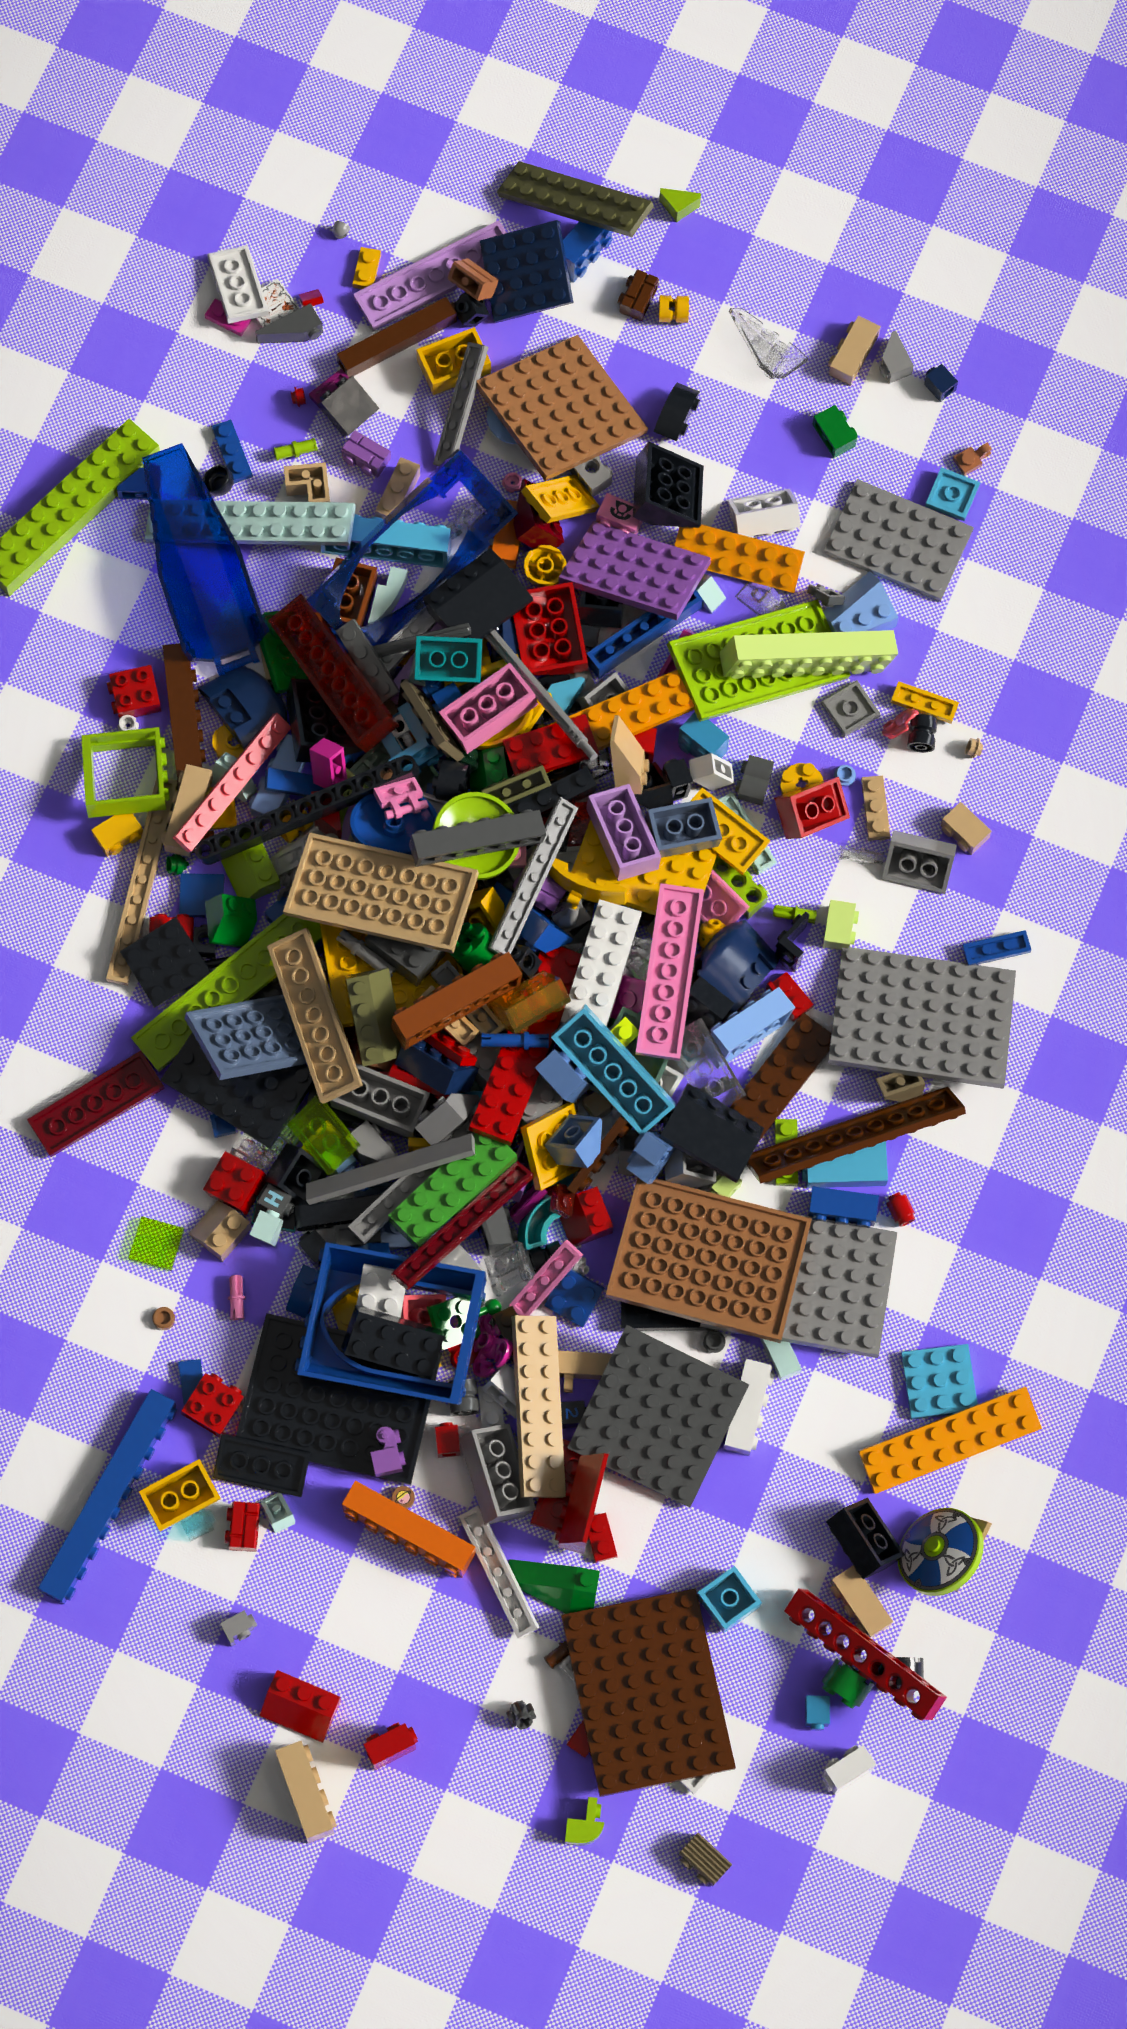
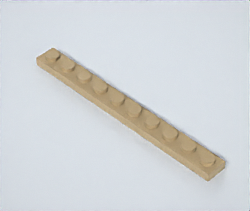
[106,777,178,986]

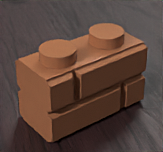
[447,258,498,301]

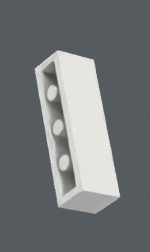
[723,1359,775,1456]

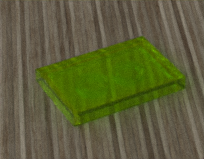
[287,1095,360,1175]

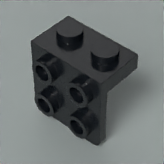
[775,912,810,972]

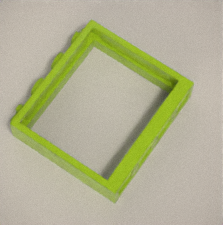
[81,727,170,818]

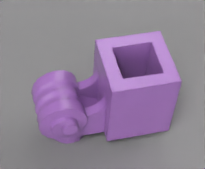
[370,1427,406,1477]

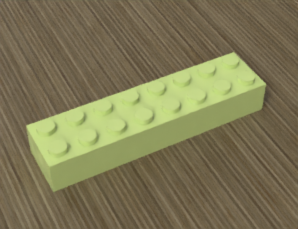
[719,630,898,679]

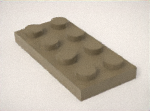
[400,679,465,762]

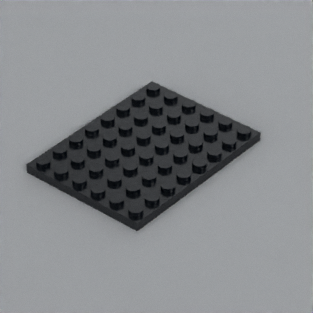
[236,1313,442,1486]

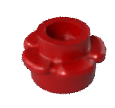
[291,387,306,407]

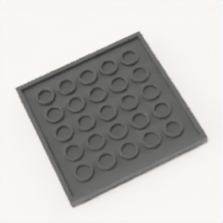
[567,1325,749,1508]

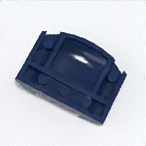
[198,664,289,750]
[697,920,780,1014]

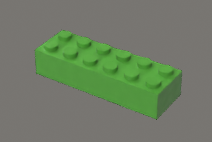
[388,1133,517,1250]

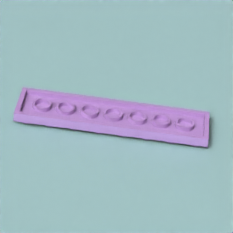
[353,220,507,331]

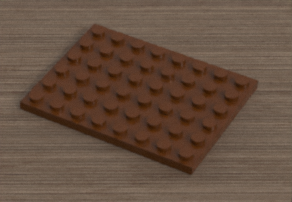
[561,1588,736,1798]

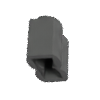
[735,755,774,806]

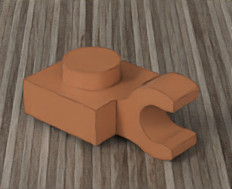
[953,442,992,476]

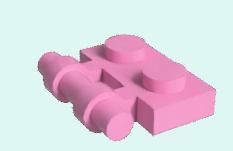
[374,777,428,820]

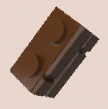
[617,270,659,321]

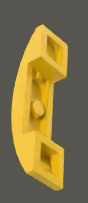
[549,858,627,905]

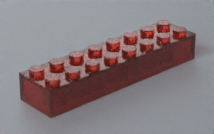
[268,594,400,753]

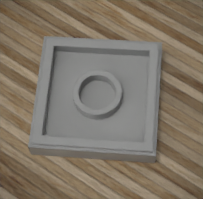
[821,680,881,738]

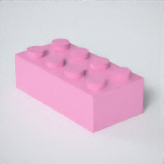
[439,663,538,754]

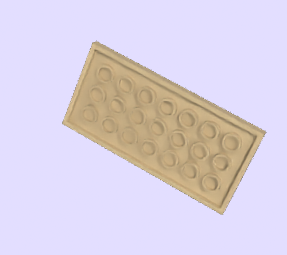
[283,832,479,953]

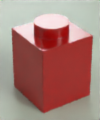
[435,1422,461,1458]

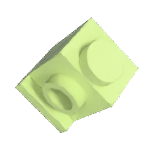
[709,1174,742,1197]

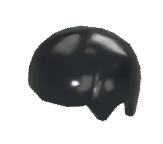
[203,464,234,497]

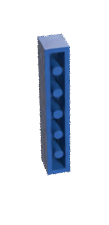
[586,590,703,679]

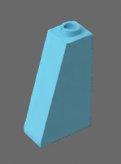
[802,1141,888,1188]

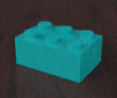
[415,636,483,683]

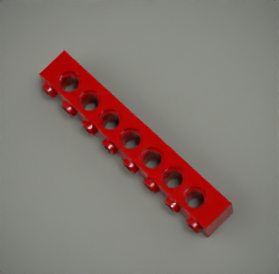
[784,1588,947,1721]

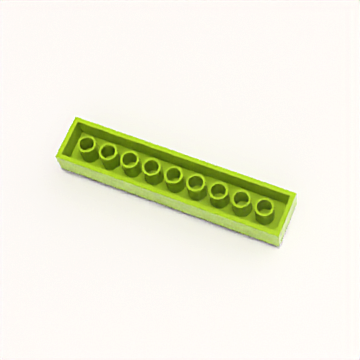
[0,418,161,597]

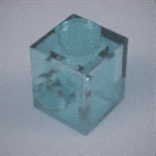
[180,1508,216,1542]

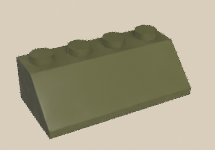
[345,967,402,1066]

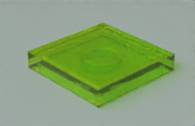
[128,1216,185,1272]

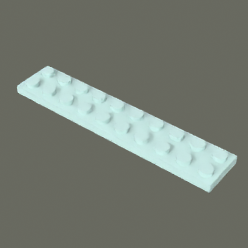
[145,500,356,546]

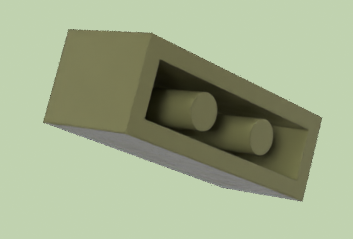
[481,764,551,804]

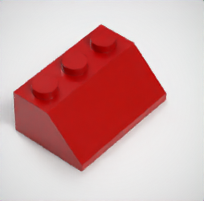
[260,1670,342,1743]

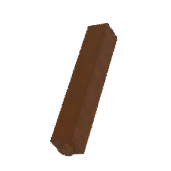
[337,297,457,377]

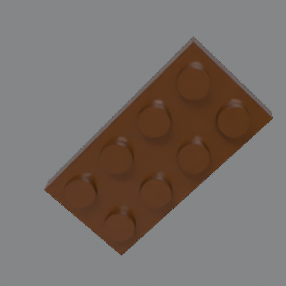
[567,1116,632,1194]

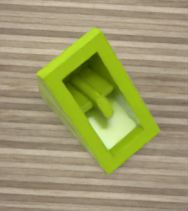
[659,188,701,222]

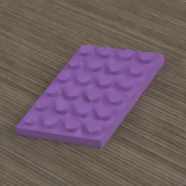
[559,521,711,621]

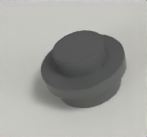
[703,1331,726,1353]

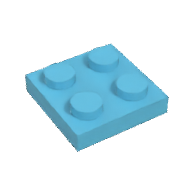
[925,467,980,521]

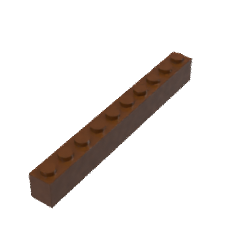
[162,642,214,853]

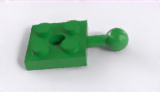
[427,1297,502,1350]

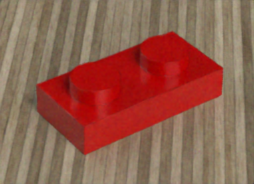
[588,1512,618,1563]

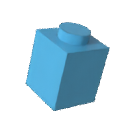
[805,1695,830,1731]

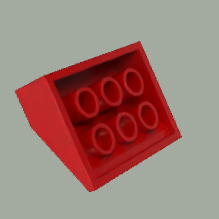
[513,582,588,675]
[554,1453,609,1554]

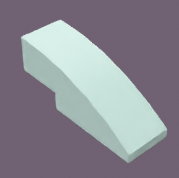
[368,567,408,632]
[760,1338,802,1381]

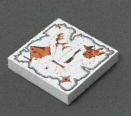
[255,278,300,328]

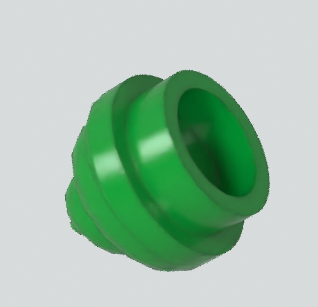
[166,854,189,876]

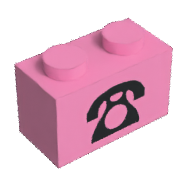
[596,493,643,534]

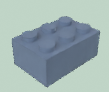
[645,797,722,858]

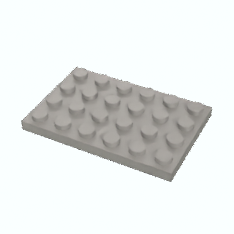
[823,479,974,602]

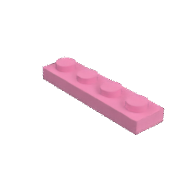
[509,1240,583,1316]

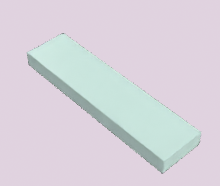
[718,792,777,875]

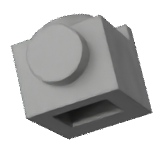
[220,1610,258,1646]

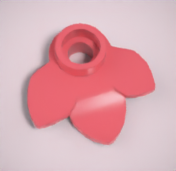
[882,708,919,739]

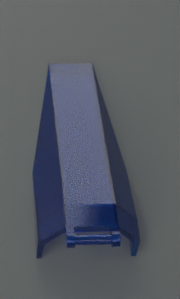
[142,443,270,676]

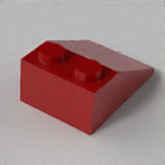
[774,777,850,839]

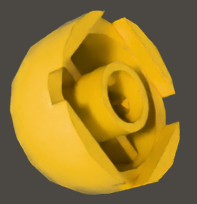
[524,545,566,588]

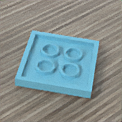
[901,1344,978,1420]

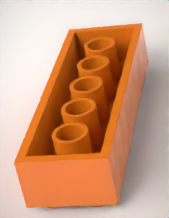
[342,1480,476,1578]

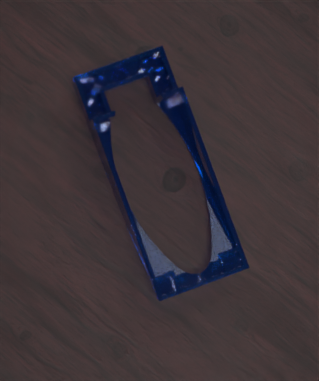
[306,449,518,646]

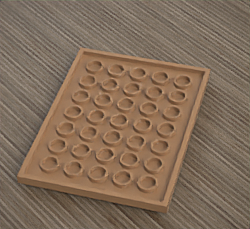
[605,1177,812,1343]

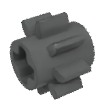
[506,1700,536,1730]

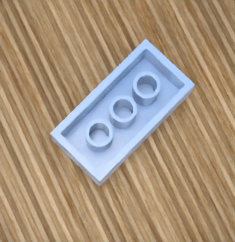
[702,987,795,1069]

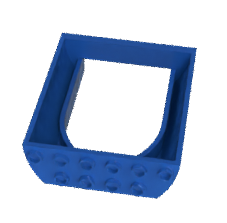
[295,1242,486,1405]

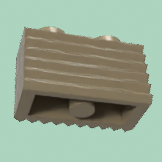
[678,1833,732,1887]

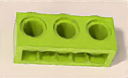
[713,856,768,919]

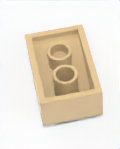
[610,715,649,794]

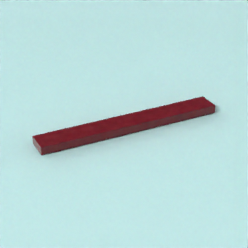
[391,1161,533,1291]

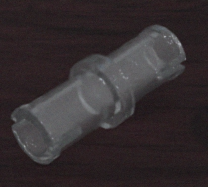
[839,846,884,866]

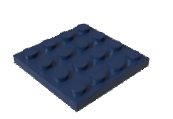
[480,220,574,323]

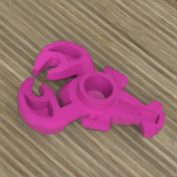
[473,1313,513,1378]

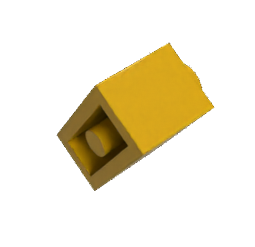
[91,813,143,857]

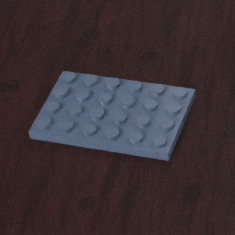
[185,995,307,1080]

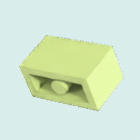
[823,899,859,950]

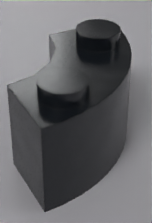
[653,382,701,441]

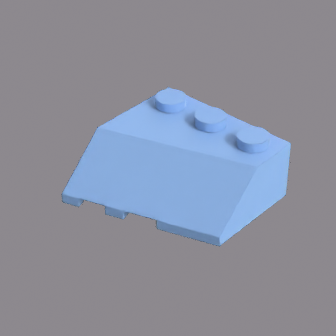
[823,571,899,632]

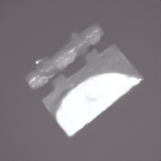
[230,1133,284,1169]

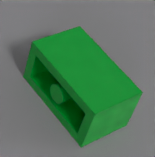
[812,405,858,458]

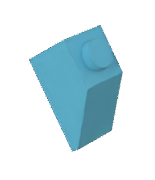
[545,677,586,714]

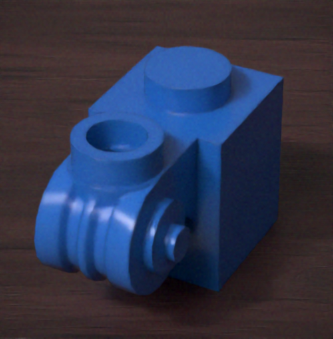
[422,681,462,716]

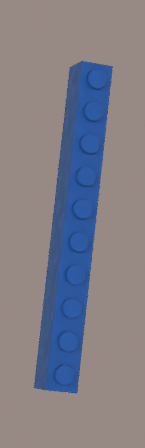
[38,1389,177,1604]

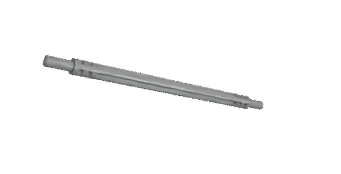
[485,630,598,761]

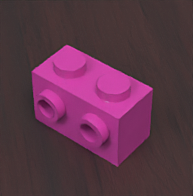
[309,738,347,788]

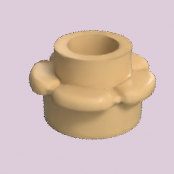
[965,738,983,758]

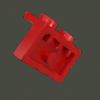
[766,972,814,1022]

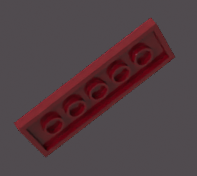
[27,1050,165,1158]

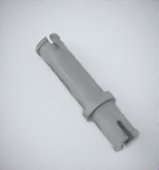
[336,929,397,978]

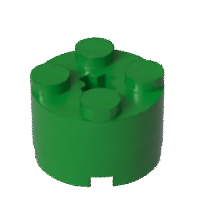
[450,922,496,974]
[821,1658,875,1709]

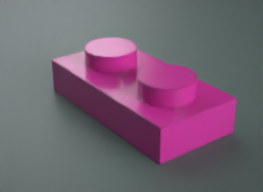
[205,298,252,337]

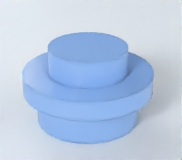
[834,765,856,786]

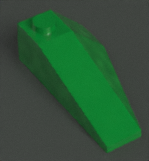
[509,1559,600,1614]

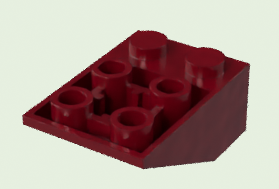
[513,478,564,549]

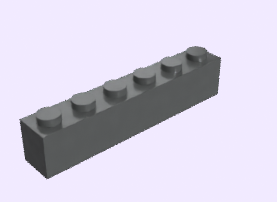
[409,809,546,867]

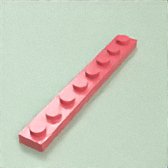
[172,713,291,852]

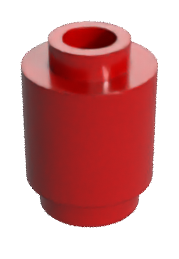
[886,1192,916,1227]

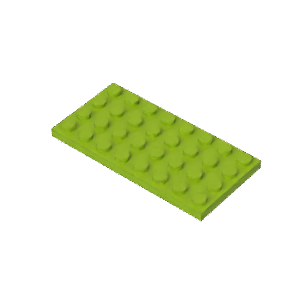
[666,599,851,722]

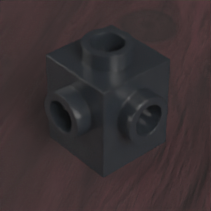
[453,292,489,327]

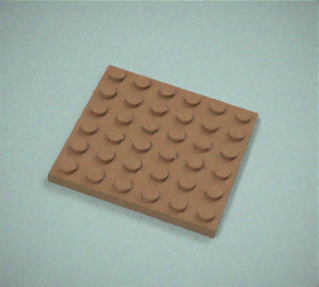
[476,335,649,481]

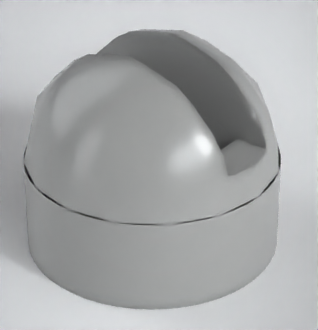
[332,221,350,239]

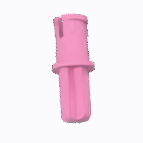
[228,1275,246,1320]

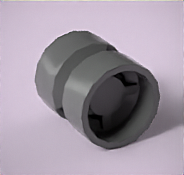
[448,1379,479,1416]

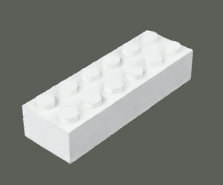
[560,899,642,1027]

